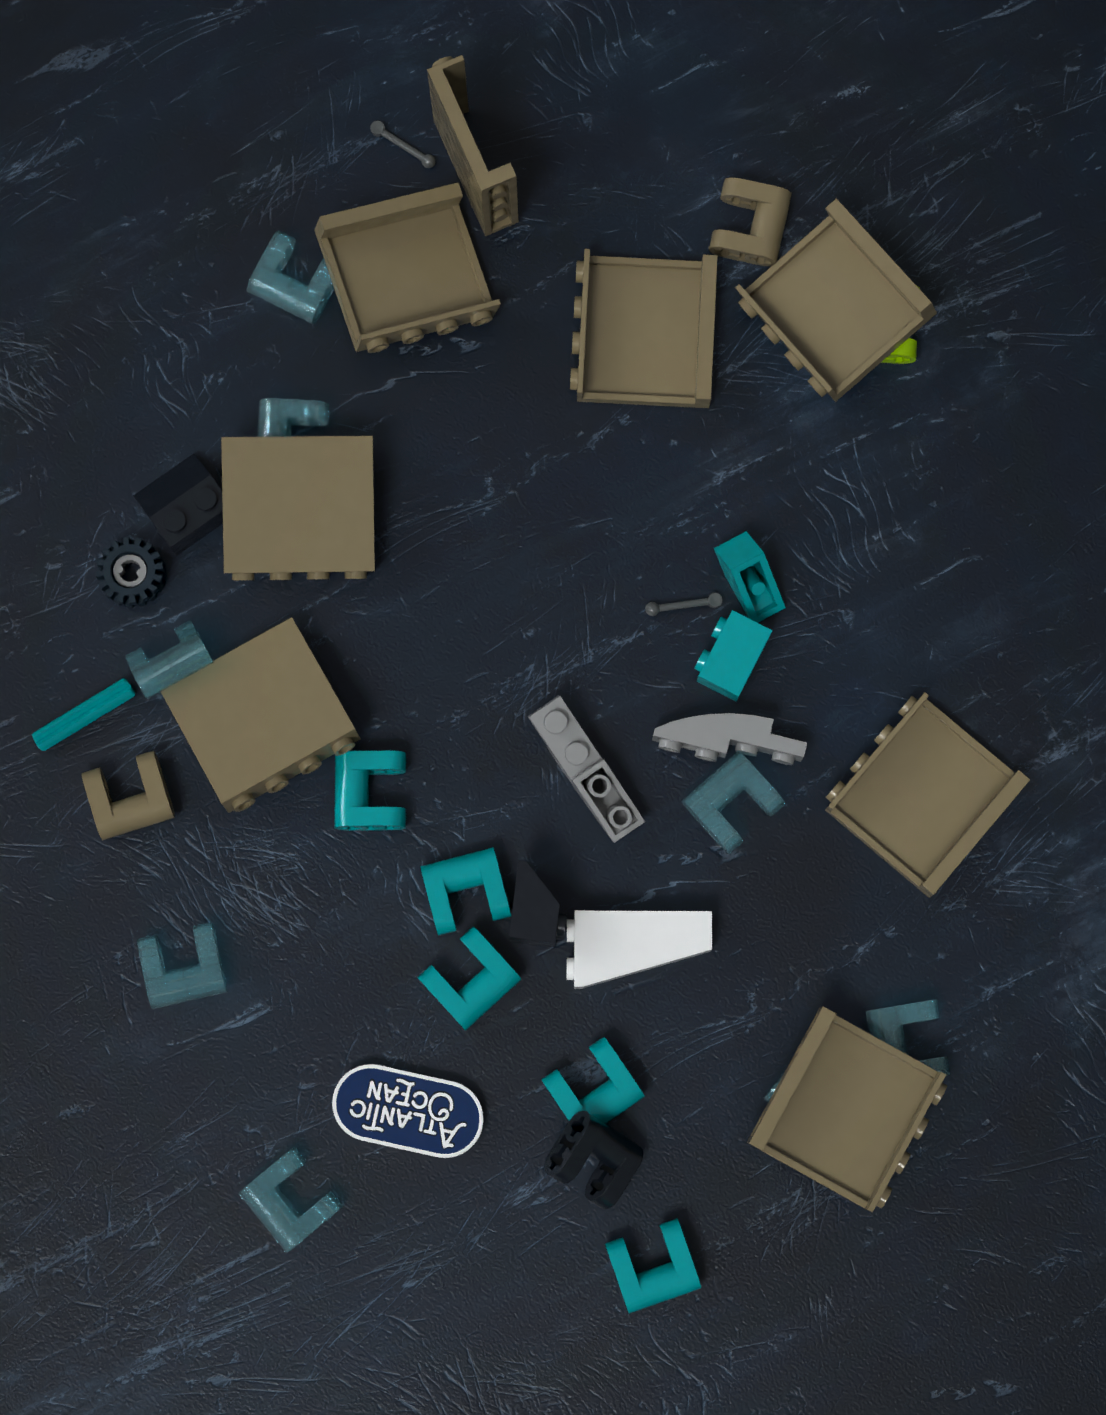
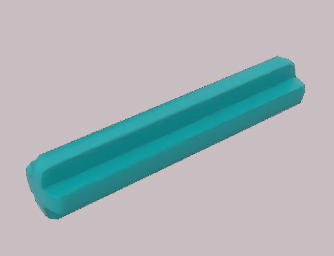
[32,678,135,751]

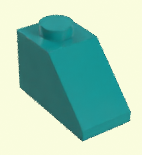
[714,531,786,623]

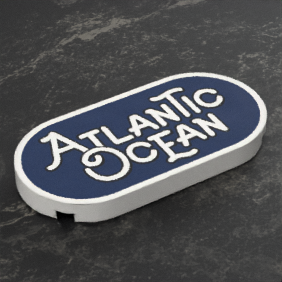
[332,1064,484,1158]

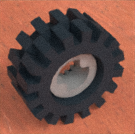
[95,537,167,608]

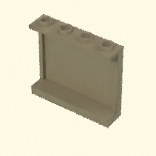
[427,55,519,236]
[314,183,501,353]
[735,198,937,402]
[570,249,718,408]
[221,436,375,580]
[160,617,360,813]
[825,692,1030,898]
[747,1006,947,1212]

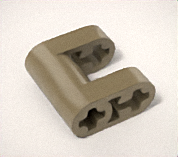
[709,178,792,267]
[82,750,175,841]

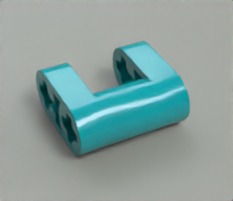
[334,750,406,831]
[420,847,511,936]
[417,926,522,1031]
[541,1037,645,1124]
[605,1218,702,1314]

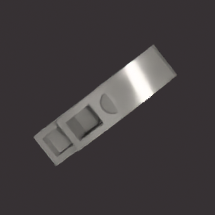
[527,695,645,843]
[652,713,807,765]

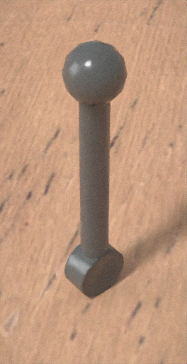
[370,121,436,169]
[645,593,723,616]

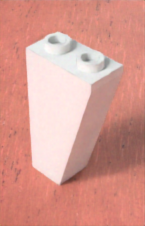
[567,910,712,989]

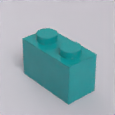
[694,610,773,702]

